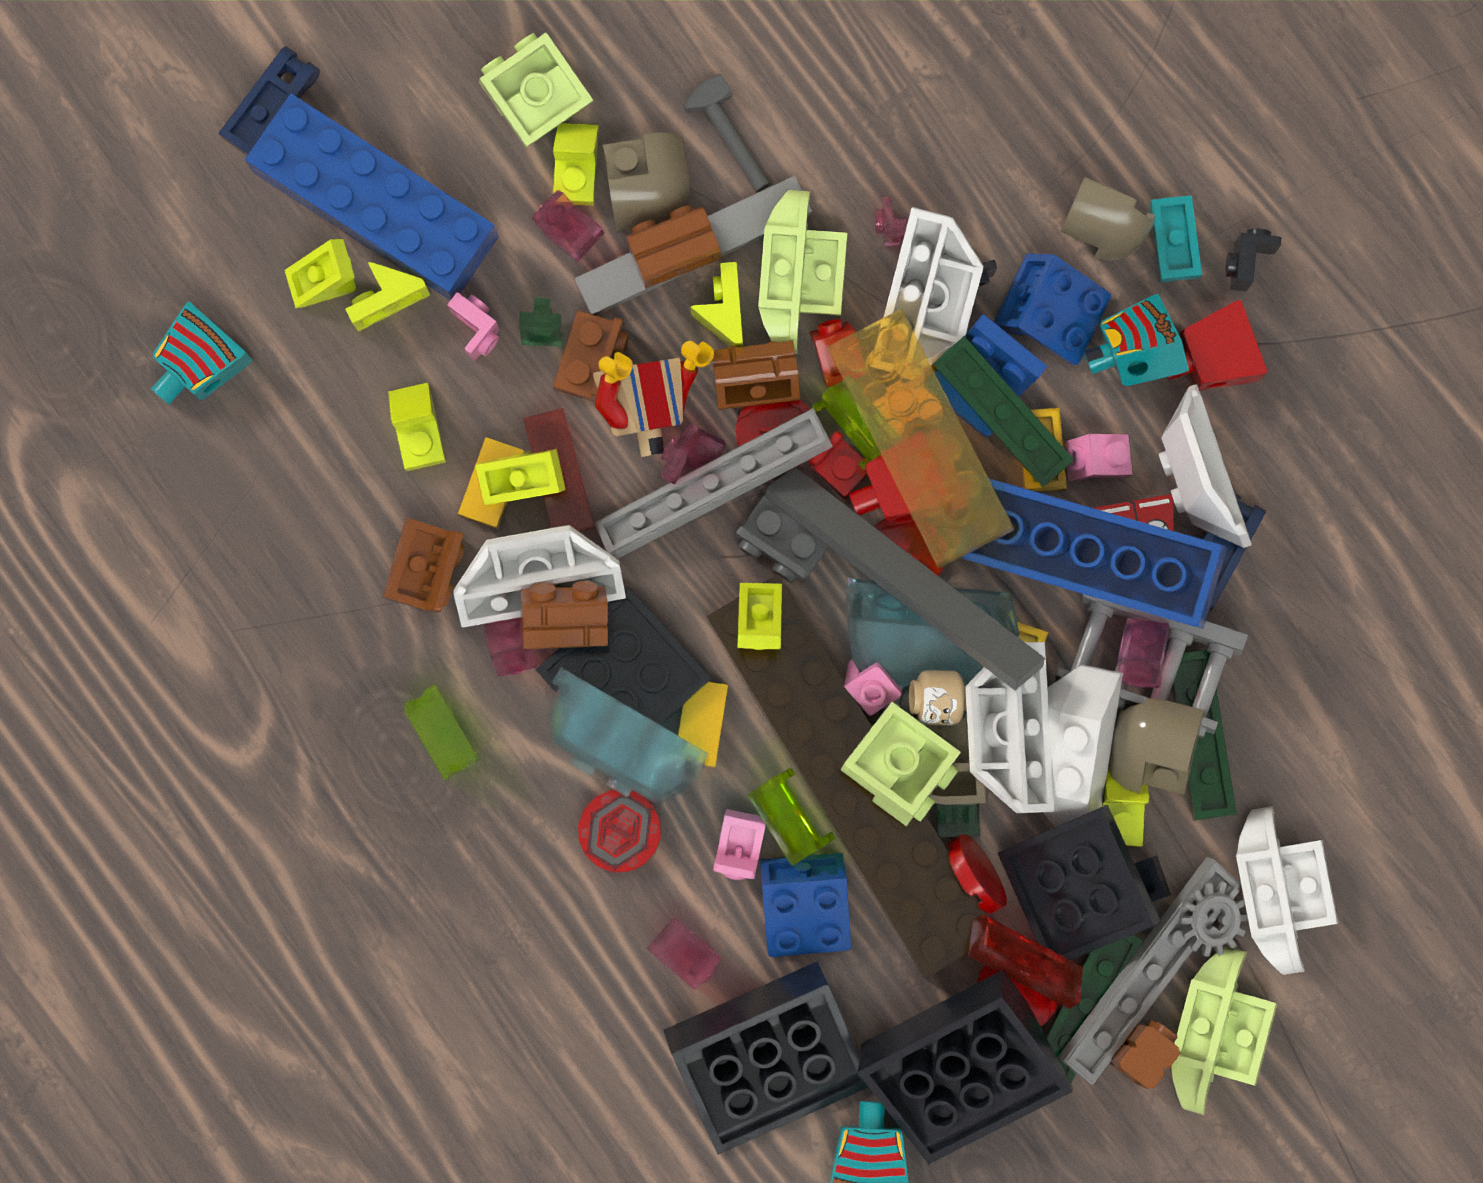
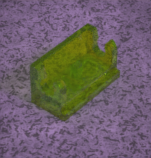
[811,377,903,471]
[403,685,481,781]
[748,768,836,866]

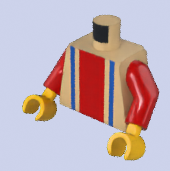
[593,341,714,457]

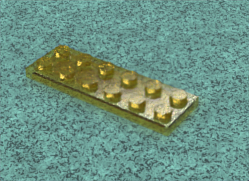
[828,309,1014,568]

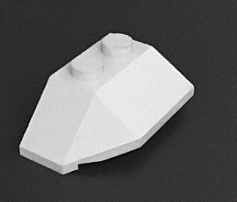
[871,207,984,378]
[1159,384,1252,548]
[454,525,626,628]
[965,642,1054,813]
[1043,665,1123,827]

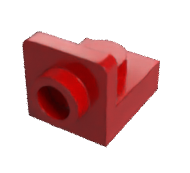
[809,319,866,387]
[809,430,868,499]

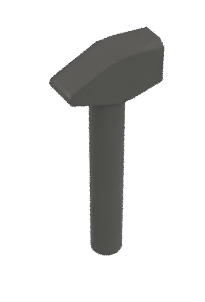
[685,74,770,192]

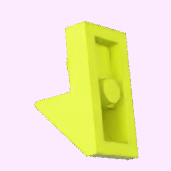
[553,123,599,206]
[285,239,356,308]
[345,262,430,332]
[691,262,743,347]
[388,383,446,471]
[475,449,566,505]
[738,583,782,650]
[1102,771,1149,847]

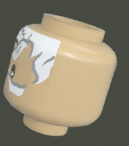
[909,670,967,726]

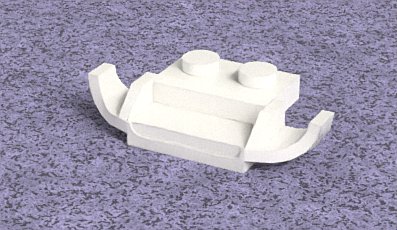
[1236,806,1338,975]

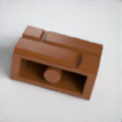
[626,205,721,289]
[712,341,800,410]
[521,581,608,649]
[1110,1020,1181,1089]

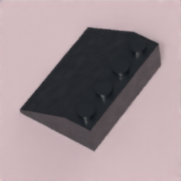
[663,961,868,1155]
[858,969,1073,1164]

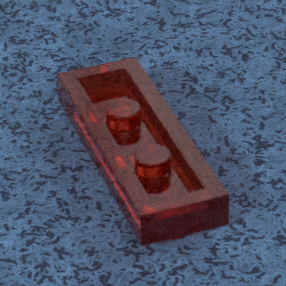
[523,408,595,532]
[968,914,1083,1009]

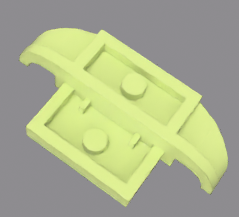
[758,190,848,354]
[1171,946,1277,1115]

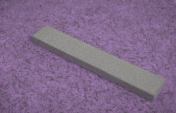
[574,176,812,316]
[594,409,833,559]
[1057,857,1241,1086]

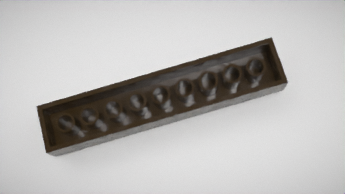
[706,574,998,978]

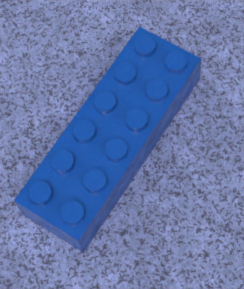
[245,93,499,300]
[955,476,1227,629]

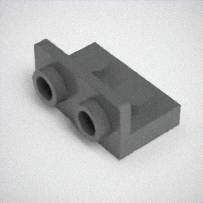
[735,495,829,584]

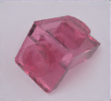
[532,190,605,263]
[875,196,909,246]
[661,423,726,485]
[484,617,537,677]
[1118,618,1169,688]
[647,917,721,990]

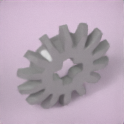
[1180,881,1248,957]

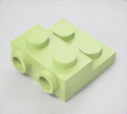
[479,33,593,148]
[841,702,961,826]

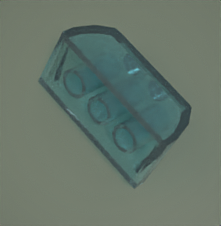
[846,578,1019,686]
[549,668,710,805]

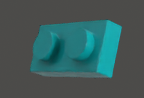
[1149,195,1202,283]

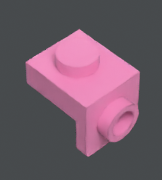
[447,292,500,361]
[1064,434,1133,482]
[844,653,902,716]
[713,809,767,880]

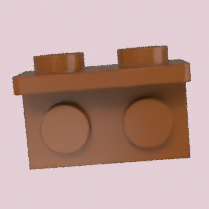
[553,310,629,402]

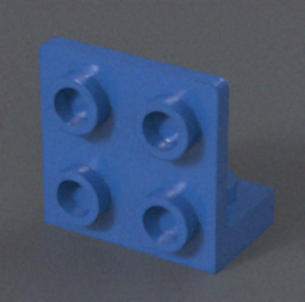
[994,253,1111,365]
[924,314,1048,437]
[760,853,851,957]

